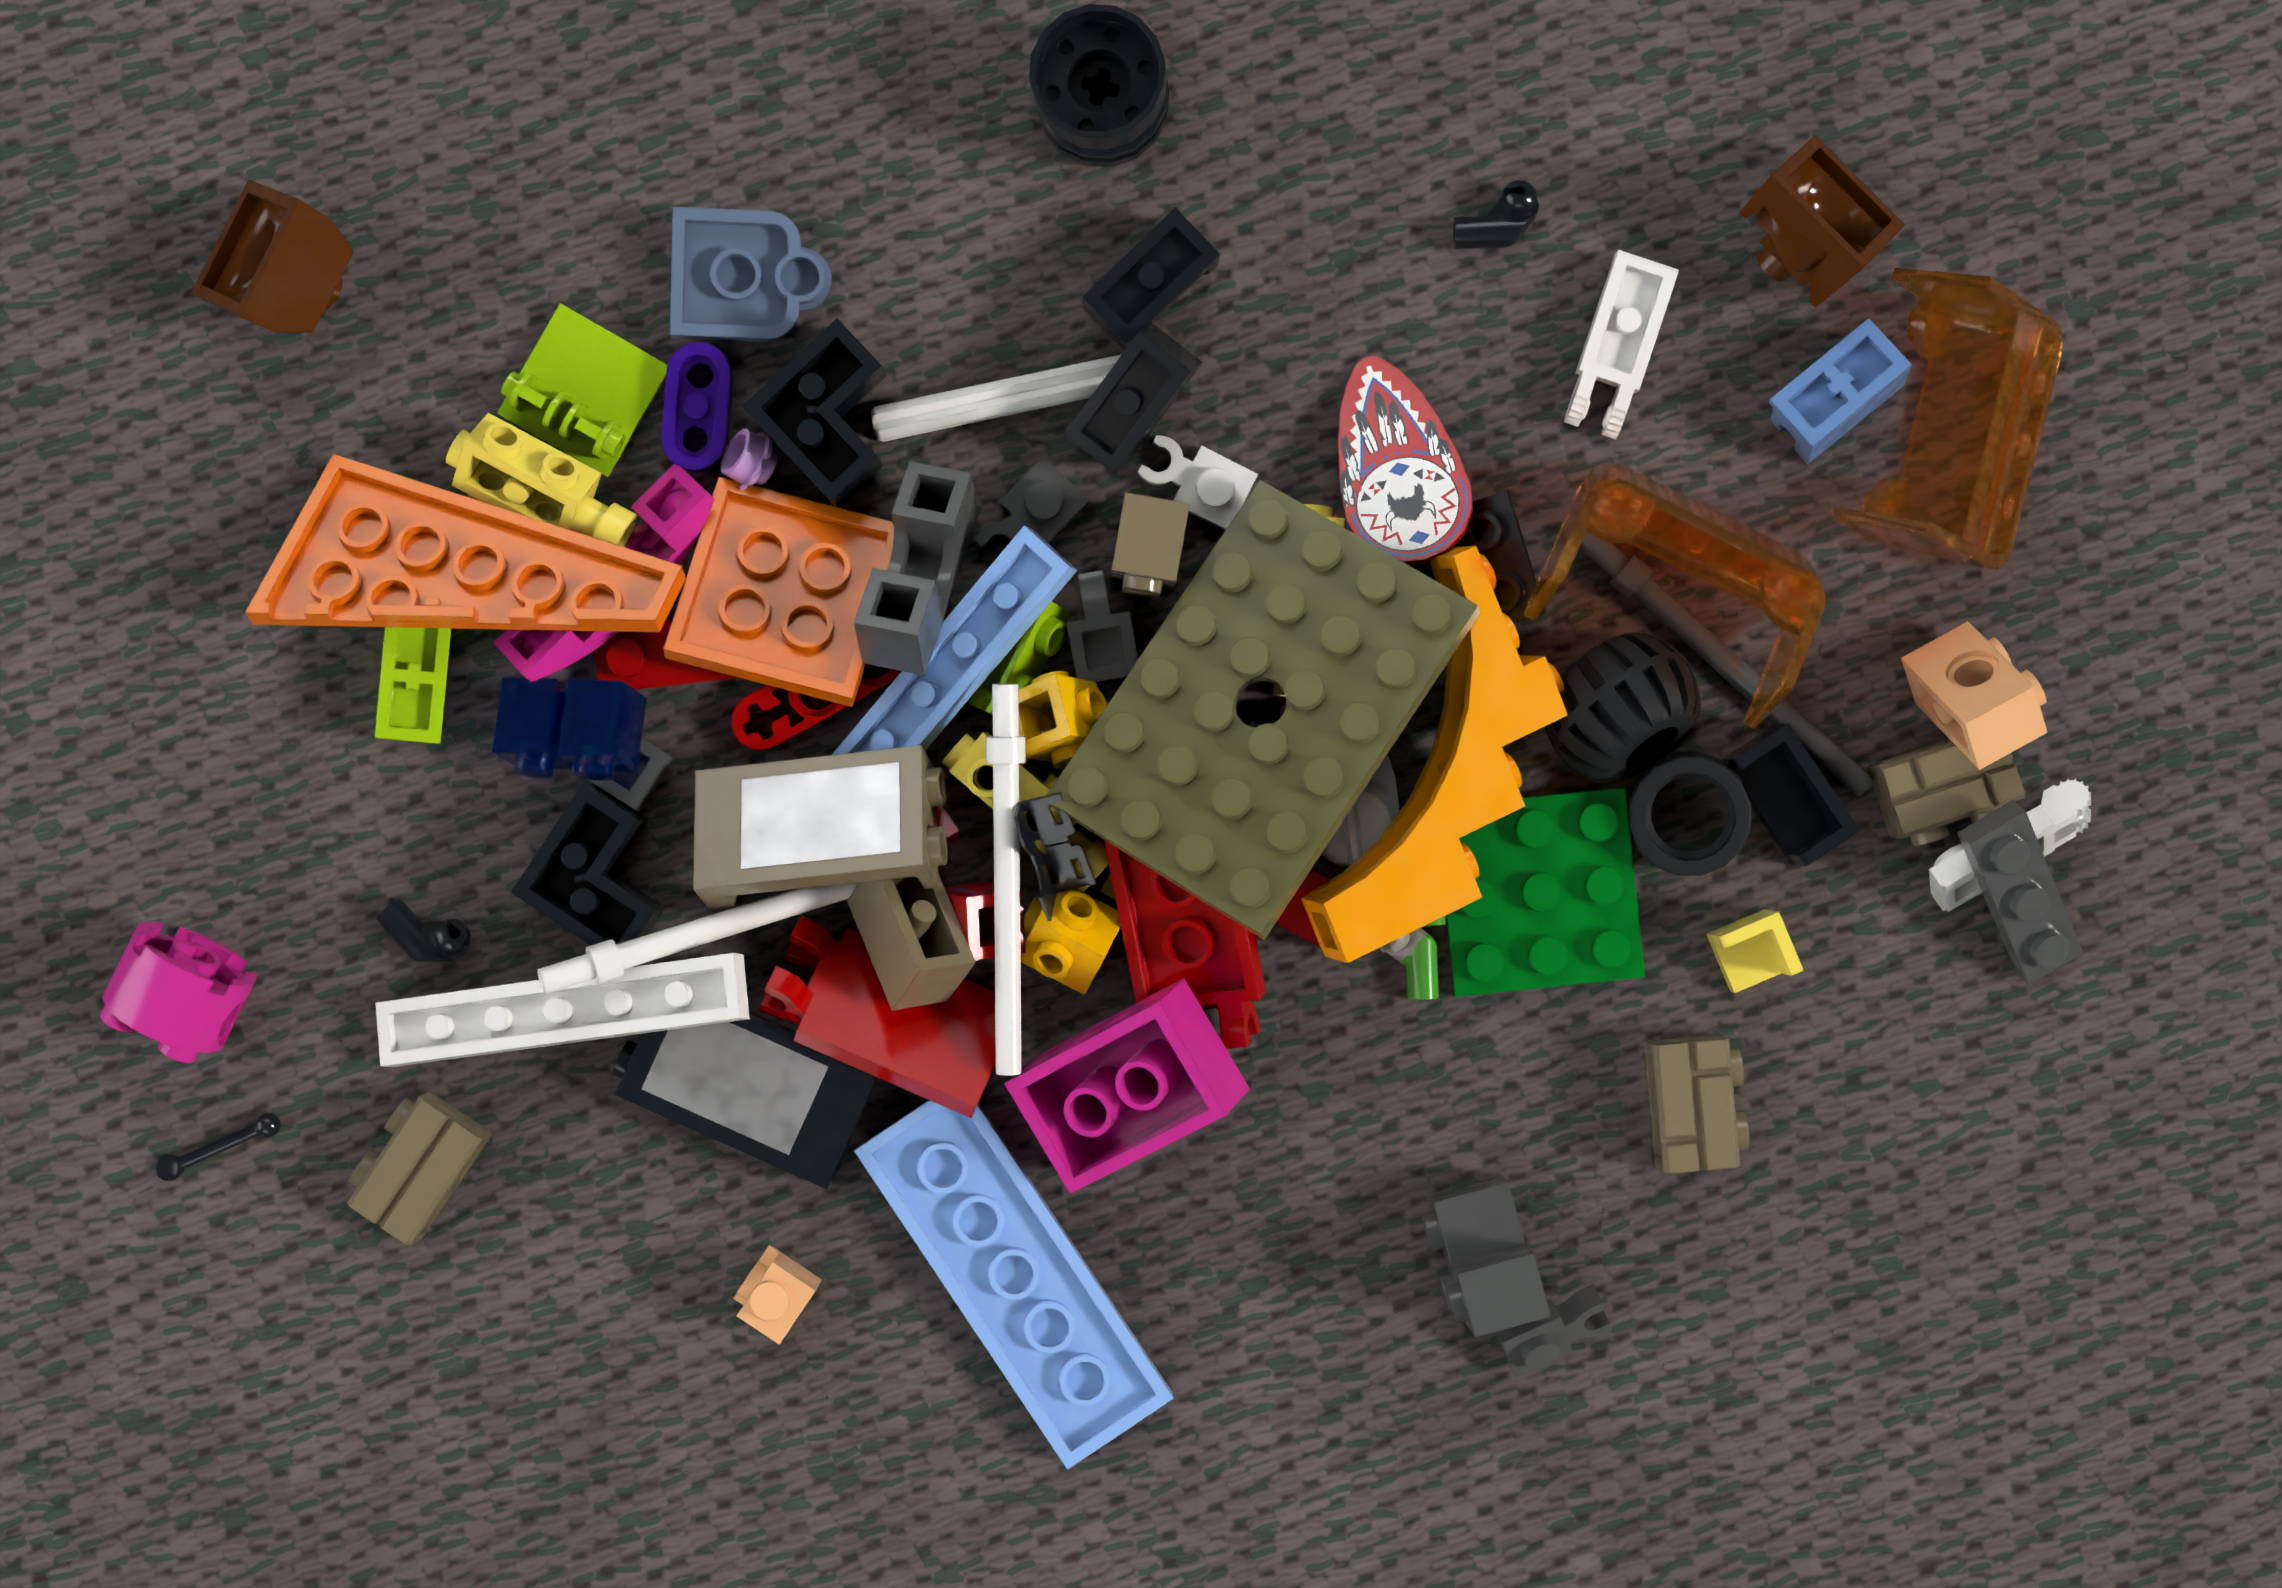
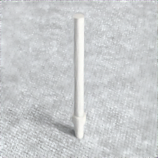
[986,684,1026,1076]
[537,882,859,994]

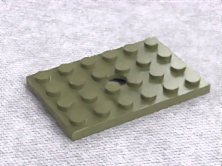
[1047,480,1480,940]

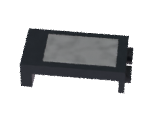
[612,1011,878,1190]

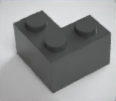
[1421,1175,1551,1338]

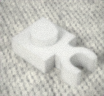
[1138,435,1258,531]

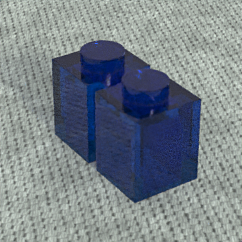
[492,677,647,781]

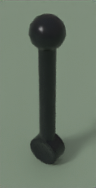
[156,1112,281,1181]

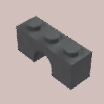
[854,461,978,676]

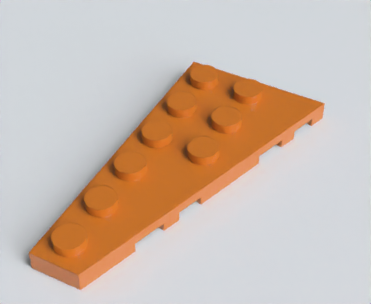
[245,454,686,632]

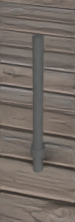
[1575,525,1874,798]

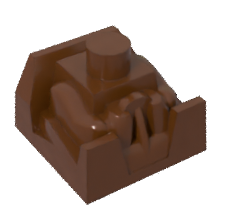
[1739,135,1905,308]
[191,179,354,333]

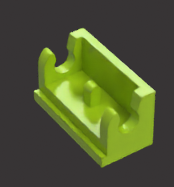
[375,627,451,744]

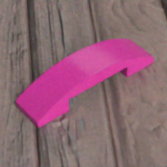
[494,464,715,682]

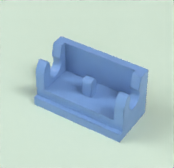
[1769,318,1912,465]

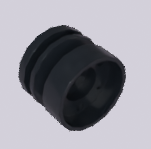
[1029,4,1170,167]

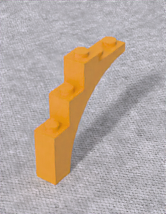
[1301,546,1568,963]

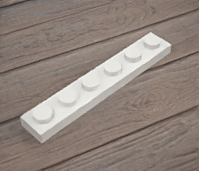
[375,953,750,1067]

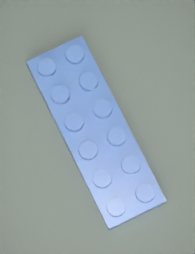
[854,1100,1174,1470]

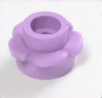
[721,428,778,490]

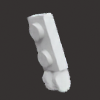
[1564,250,1679,439]
[1929,779,2091,912]

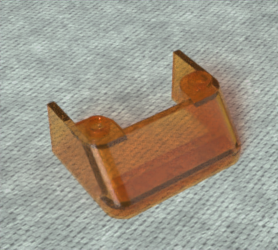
[1831,268,2062,570]
[1523,463,1826,729]

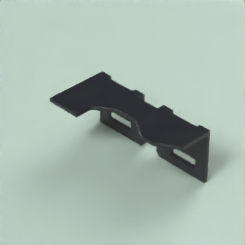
[1014,792,1096,922]

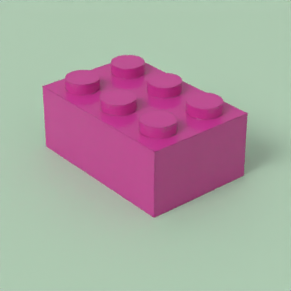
[1004,978,1250,1194]

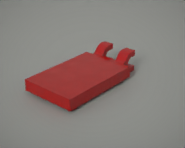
[1104,840,1266,1049]
[759,915,996,1118]

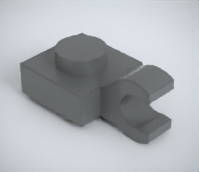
[1067,570,1138,682]

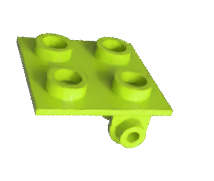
[497,303,668,477]

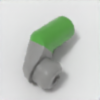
[1378,928,1439,1000]

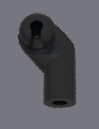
[1453,180,1539,249]
[376,898,471,962]

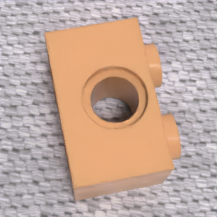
[1901,621,2048,770]

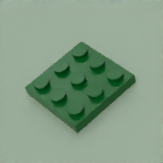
[1446,787,1645,997]

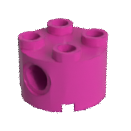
[100,921,258,1063]

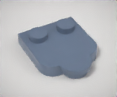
[670,207,832,342]

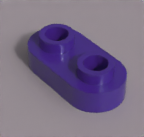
[661,342,734,472]

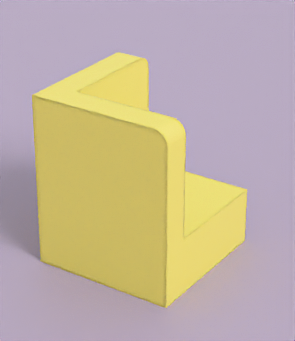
[1706,909,1803,993]

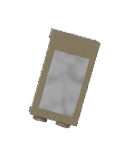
[693,745,948,914]

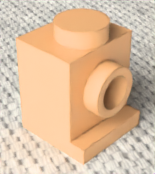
[733,1245,822,1345]

